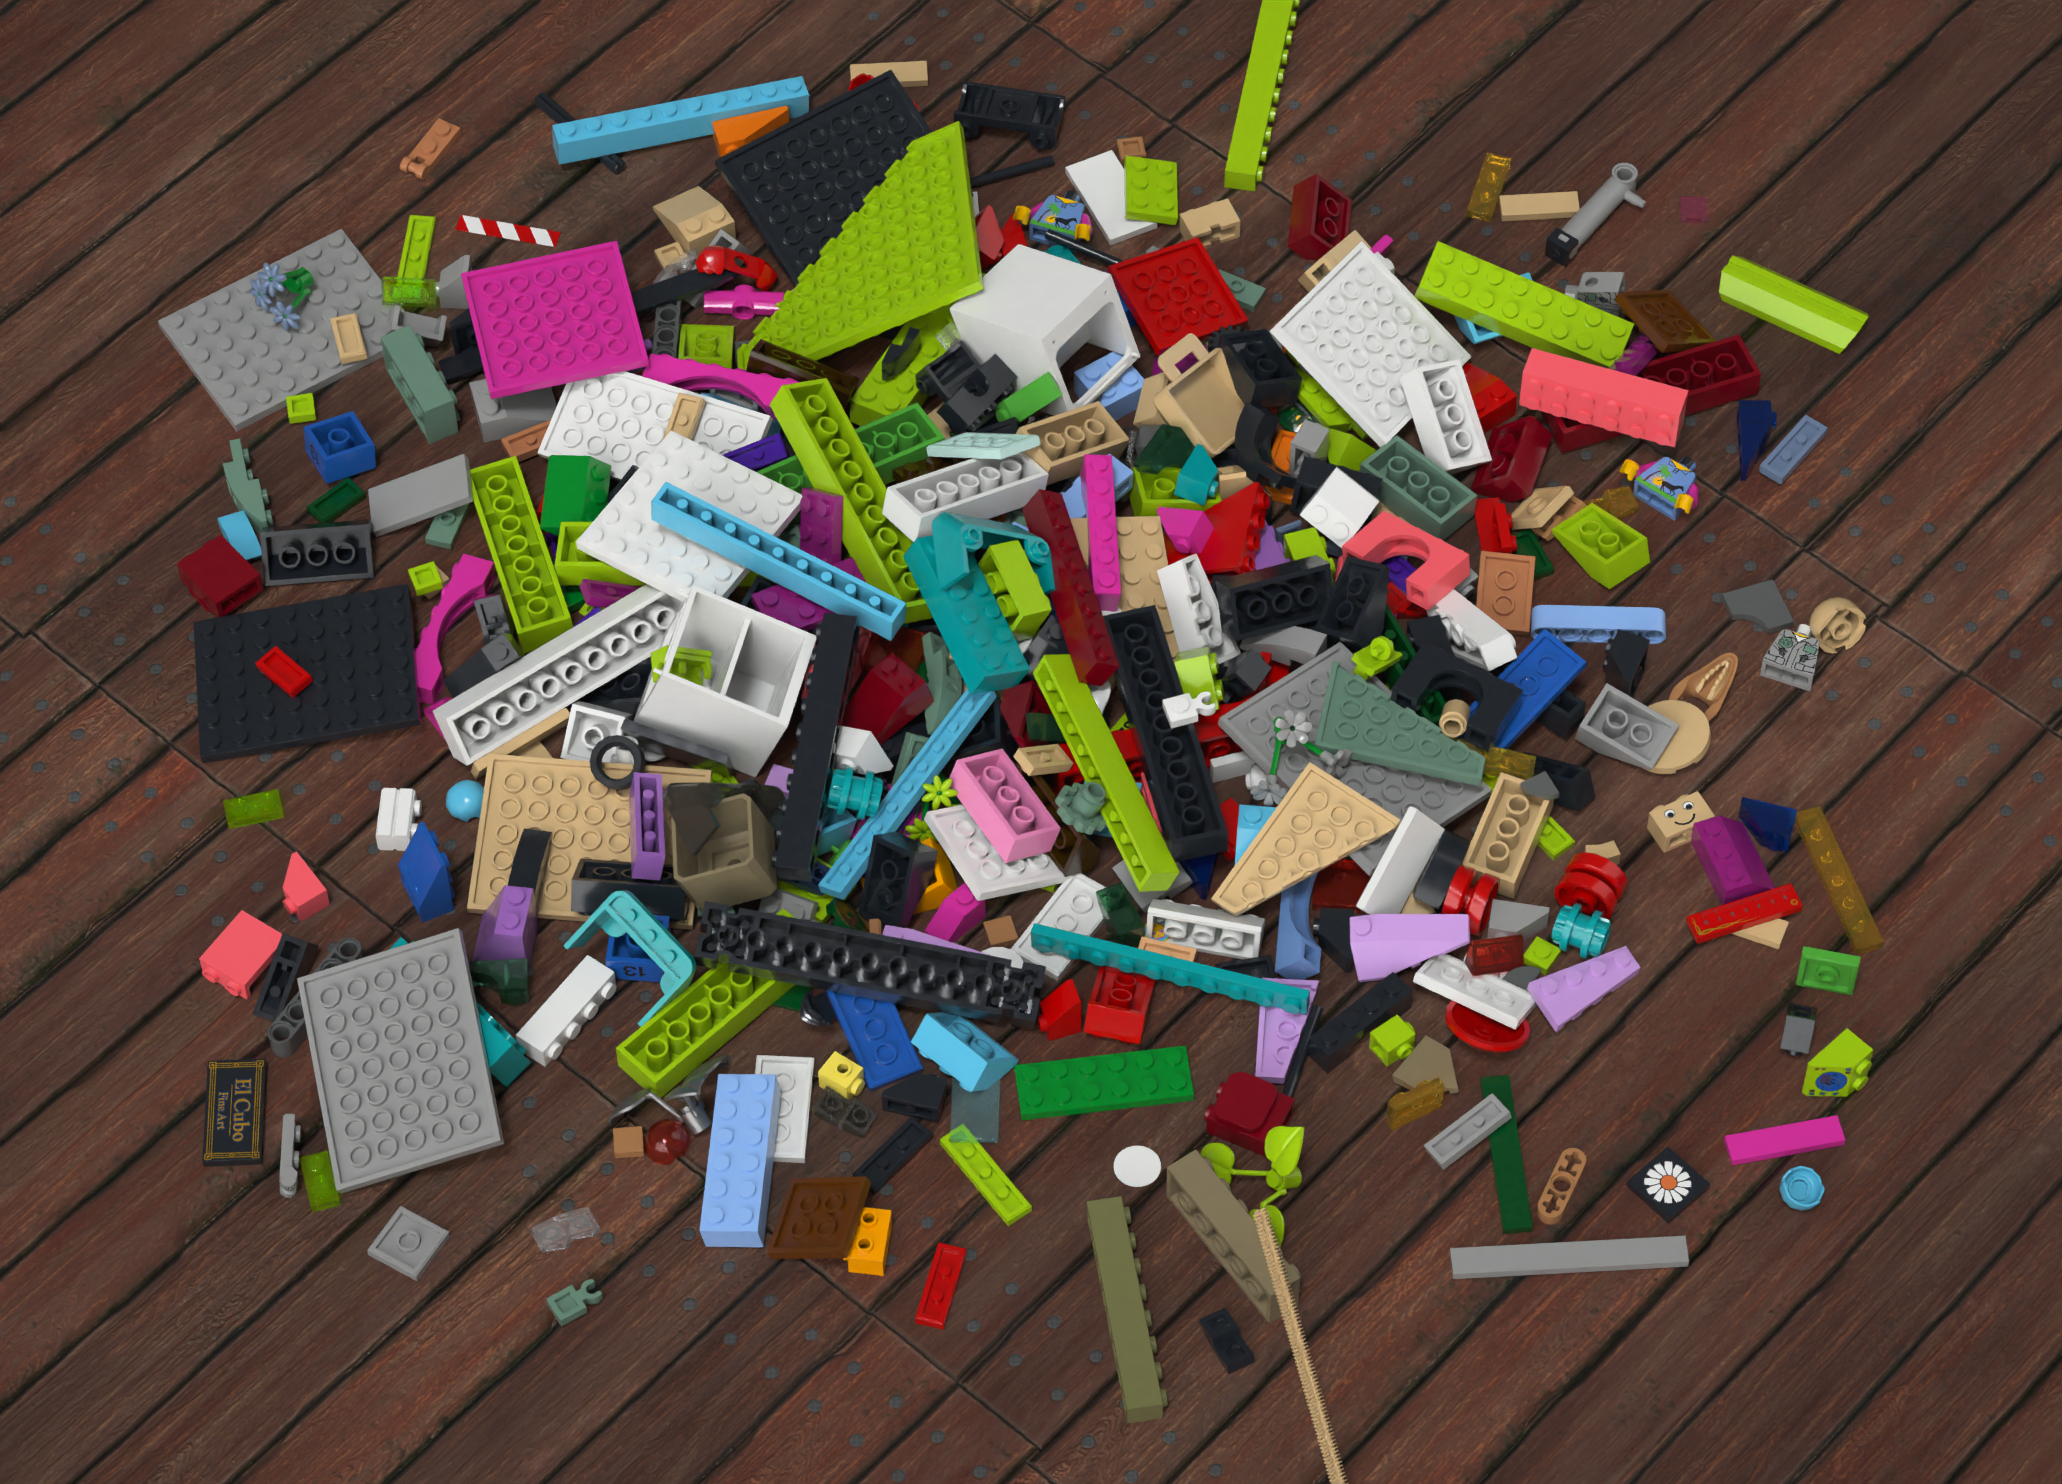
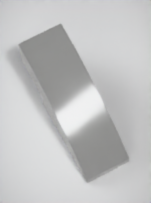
[1240,626,1327,666]

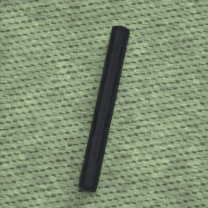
[535,92,625,174]

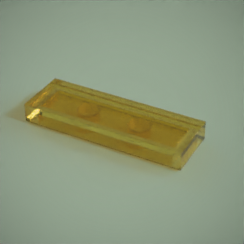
[1466,153,1512,222]

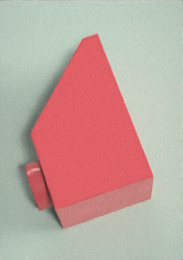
[282,851,330,922]

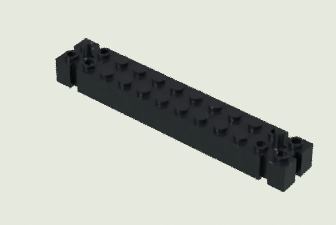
[694,901,1046,1030]

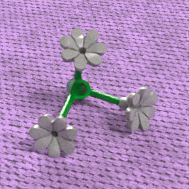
[1250,710,1352,806]

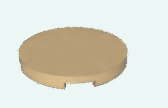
[1643,700,1711,774]

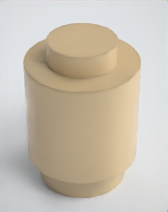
[1439,699,1471,737]

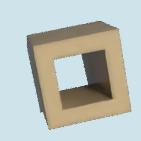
[1585,840,1621,865]

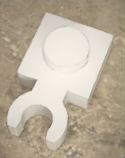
[1162,692,1215,728]

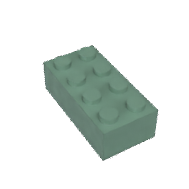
[380,325,460,445]
[1359,435,1477,541]

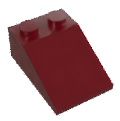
[842,653,934,745]
[1000,680,1059,776]

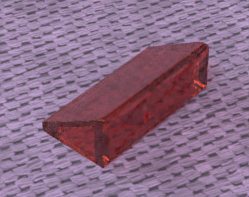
[1464,934,1524,976]

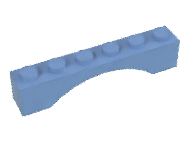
[1275,872,1321,980]

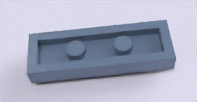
[1759,415,1828,485]

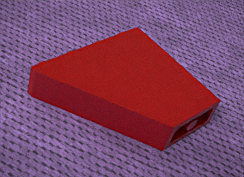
[1163,482,1270,585]

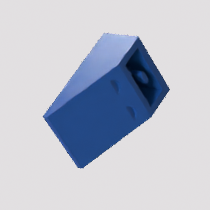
[398,822,456,923]

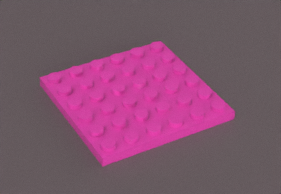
[461,241,649,399]

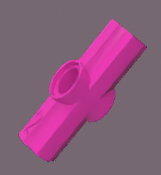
[704,285,784,320]

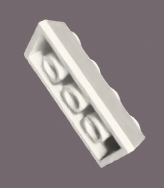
[1400,359,1492,475]
[1146,899,1265,959]

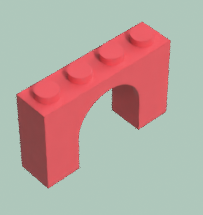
[1342,511,1470,611]

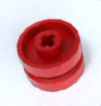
[1554,852,1627,920]
[1441,865,1500,936]

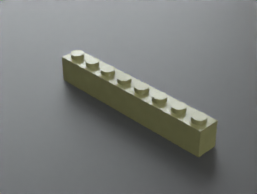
[1087,1196,1168,1424]

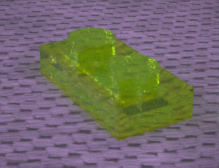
[381,276,436,308]
[223,789,284,829]
[299,1151,341,1212]

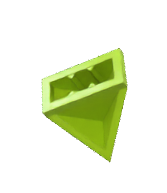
[1325,427,1377,472]

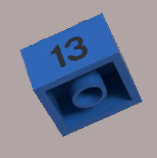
[303,411,376,484]
[605,915,672,982]

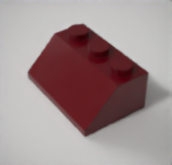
[1288,173,1352,261]
[1470,415,1552,503]

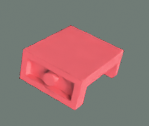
[199,910,282,1000]

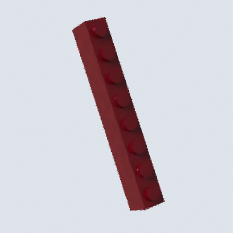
[1022,489,1119,686]

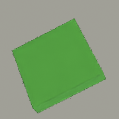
[1796,946,1861,995]

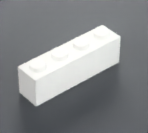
[516,955,617,1067]

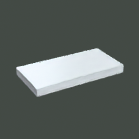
[1065,150,1157,246]
[1356,806,1445,915]
[1011,873,1121,981]
[1413,954,1537,1030]
[755,1055,815,1163]

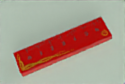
[1686,883,1803,944]

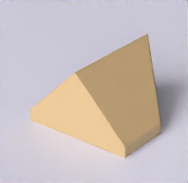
[1216,465,1271,501]

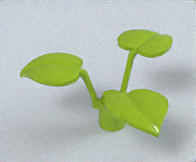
[1200,1126,1304,1247]

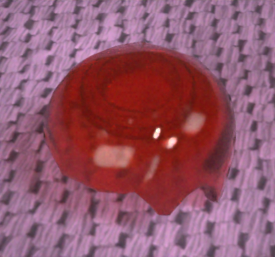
[644,1118,691,1165]

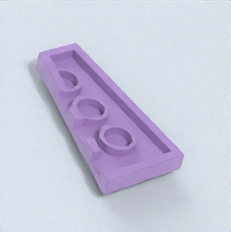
[1527,946,1640,1032]
[1255,978,1319,1084]

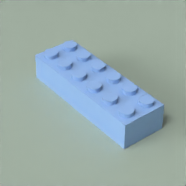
[699,1074,781,1247]

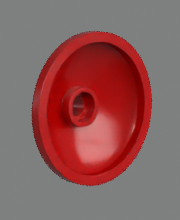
[1445,1000,1530,1053]

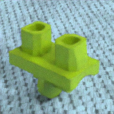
[1351,636,1403,681]

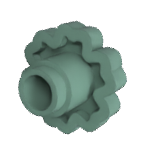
[1055,782,1107,835]

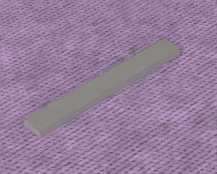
[1450,1236,1689,1279]

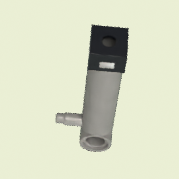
[1545,163,1646,267]

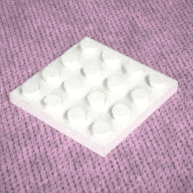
[924,805,1074,901]

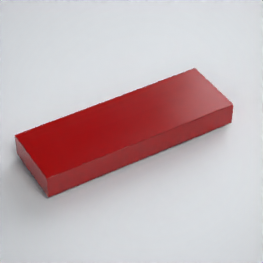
[915,1242,967,1330]

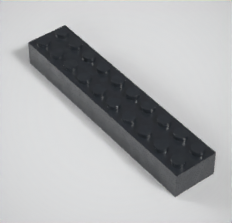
[1103,605,1228,862]

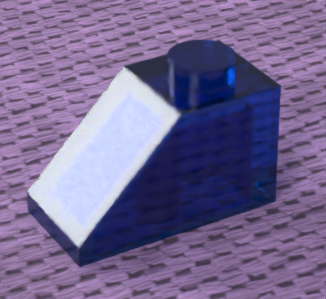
[1738,797,1797,852]
[1180,853,1219,900]

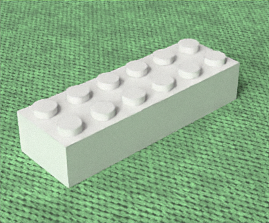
[882,452,1049,542]

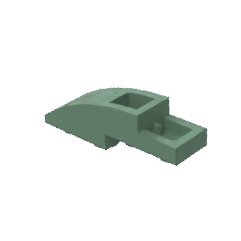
[223,439,273,534]
[922,632,962,735]

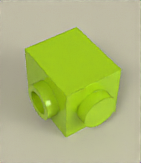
[1369,1015,1416,1067]

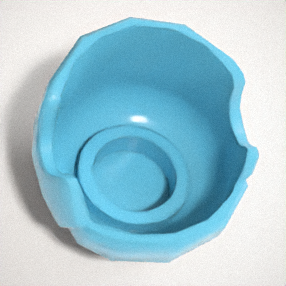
[445,780,484,822]
[1779,1166,1825,1211]

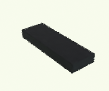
[853,1116,933,1195]

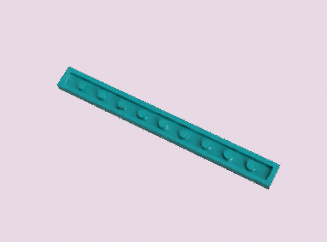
[1030,923,1310,1015]

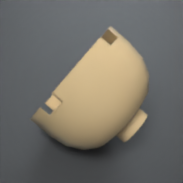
[1809,597,1866,654]

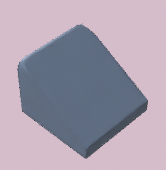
[1274,520,1302,546]

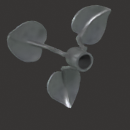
[608,1055,728,1135]

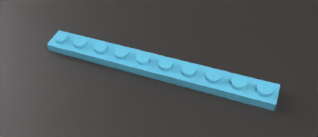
[818,688,997,900]

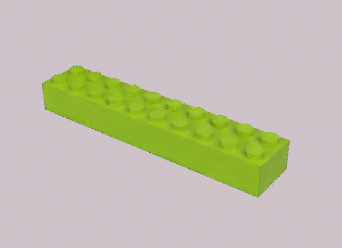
[769,378,933,624]

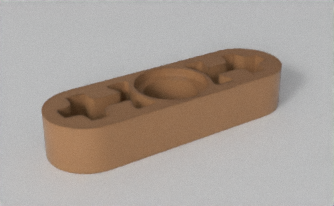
[1537,1148,1586,1225]

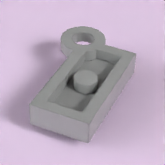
[758,888,819,923]

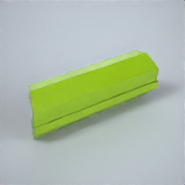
[1719,255,1869,354]

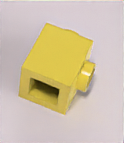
[818,1051,865,1103]

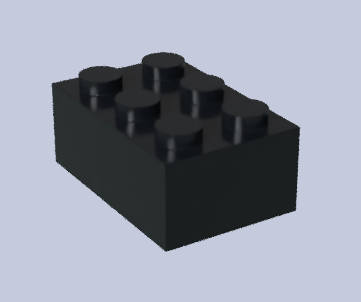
[1289,456,1383,532]

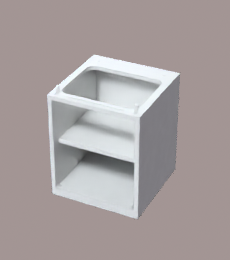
[949,244,1140,416]
[634,585,816,777]

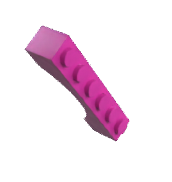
[642,354,799,420]
[1080,454,1121,612]
[415,554,496,705]

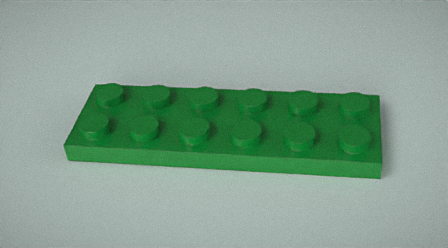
[1014,1046,1194,1121]

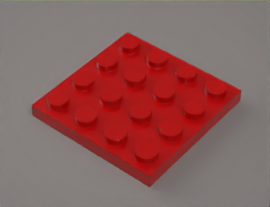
[1107,237,1249,356]

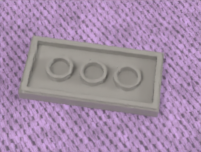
[368,454,473,537]

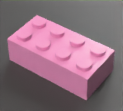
[949,749,1061,863]

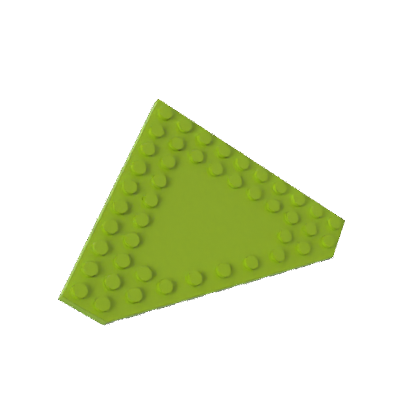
[737,121,984,370]

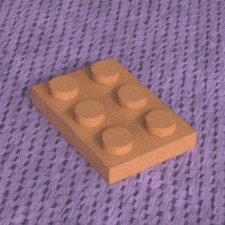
[1476,551,1535,636]

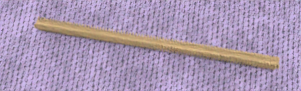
[1253,1207,1348,1484]

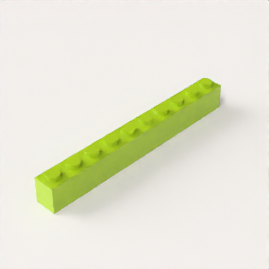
[1224,0,1301,192]
[1033,654,1180,892]

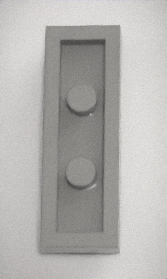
[1424,1093,1512,1170]

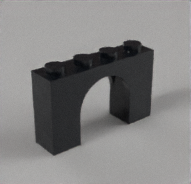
[1391,642,1523,753]

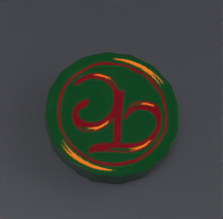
[826,897,870,932]

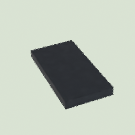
[621,719,734,778]

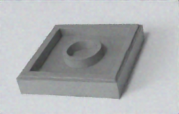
[367,1206,450,1281]

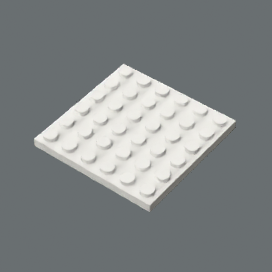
[1270,241,1472,448]
[576,431,803,602]

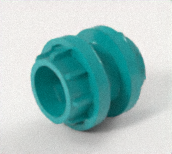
[827,766,883,820]
[1551,903,1612,959]

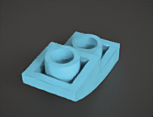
[217,510,262,562]

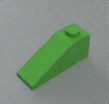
[994,372,1063,423]

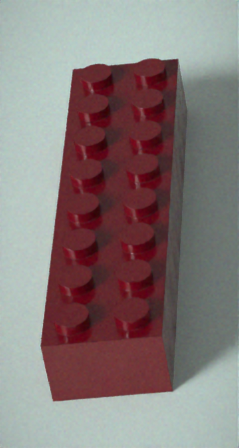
[1541,334,1761,453]

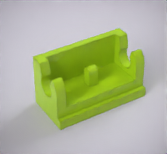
[651,645,712,686]

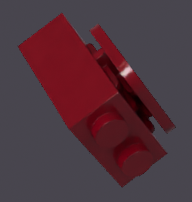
[177,535,263,618]
[1204,1072,1295,1158]

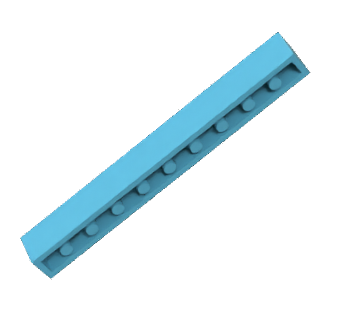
[552,76,809,165]
[651,482,906,641]

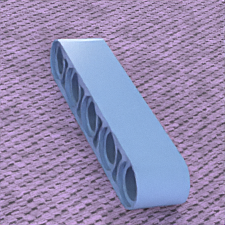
[1531,605,1666,644]

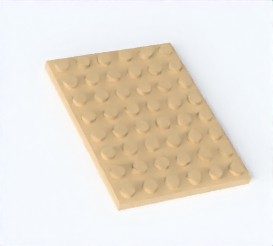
[467,754,713,930]

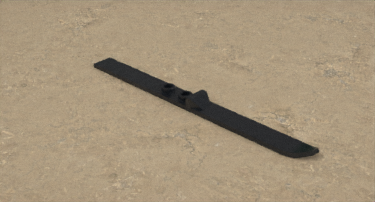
[438,269,742,383]

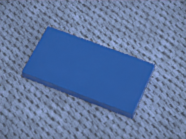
[825,990,923,1092]

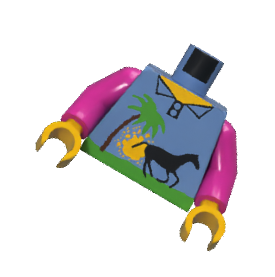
[1013,191,1093,253]
[1619,457,1699,521]

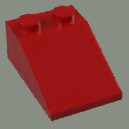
[1462,362,1517,434]
[1083,965,1156,1044]

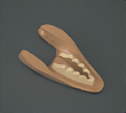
[1669,652,1738,723]

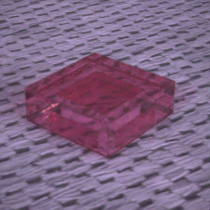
[1679,196,1707,223]

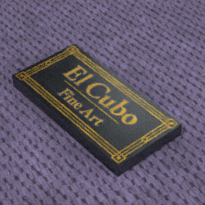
[202,1059,267,1166]

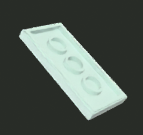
[926,432,1041,459]

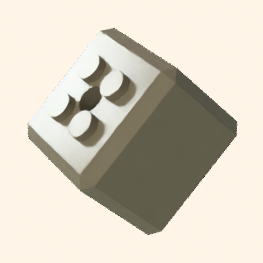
[671,793,777,912]

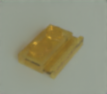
[1386,1077,1444,1131]

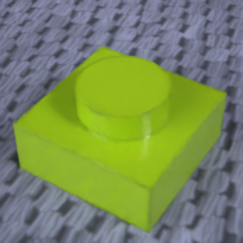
[286,393,316,424]
[408,561,443,596]
[1522,936,1561,975]

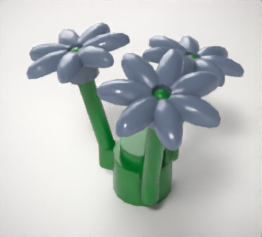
[250,263,313,330]

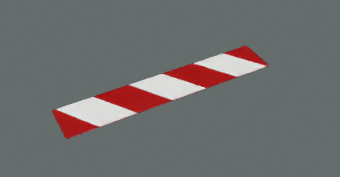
[456,215,560,247]

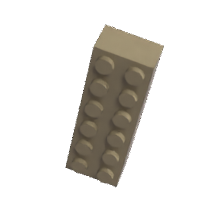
[1166,1150,1301,1324]

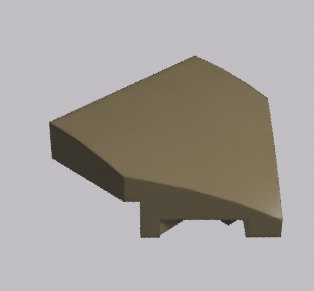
[1392,1036,1459,1100]

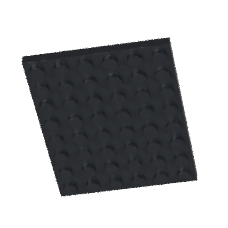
[714,70,974,288]
[193,584,421,763]

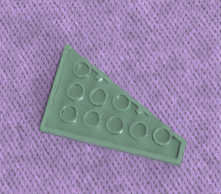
[1315,661,1486,786]

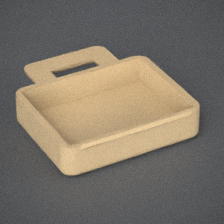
[1153,333,1267,459]

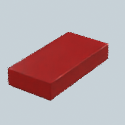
[255,646,313,698]

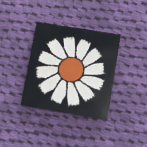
[1626,1147,1710,1224]

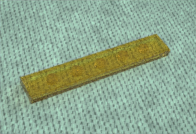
[1793,806,1884,955]

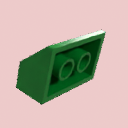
[540,455,611,537]

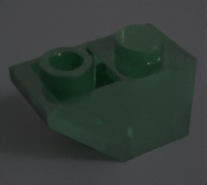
[1096,882,1145,948]

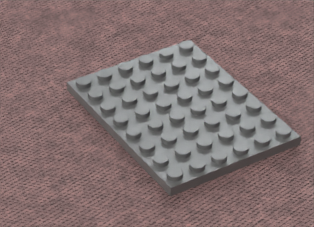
[158,229,404,432]
[1218,642,1492,876]
[297,928,504,1194]

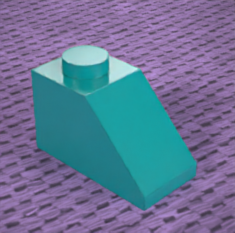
[1174,444,1219,506]

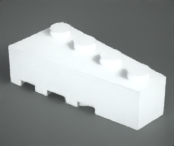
[1157,554,1241,664]
[1426,589,1517,671]

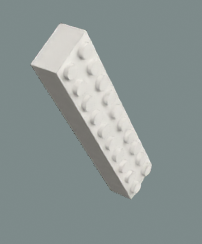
[433,584,683,766]

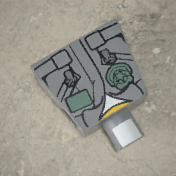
[1565,272,1627,319]
[1760,624,1820,691]

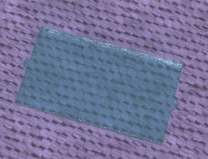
[950,1077,1000,1144]

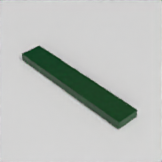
[1480,1075,1533,1234]

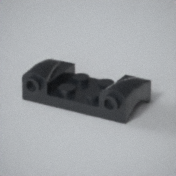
[954,81,1065,150]
[915,340,1025,432]

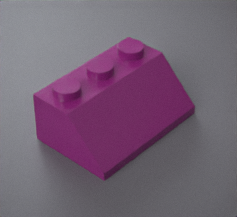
[1691,816,1775,905]

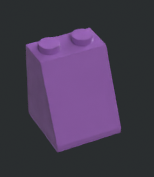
[472,885,539,973]

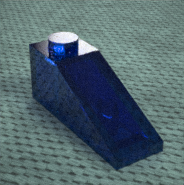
[1736,400,1777,481]

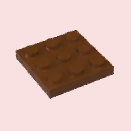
[1614,290,1716,353]
[767,1176,871,1259]

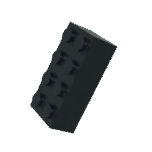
[1216,555,1333,641]

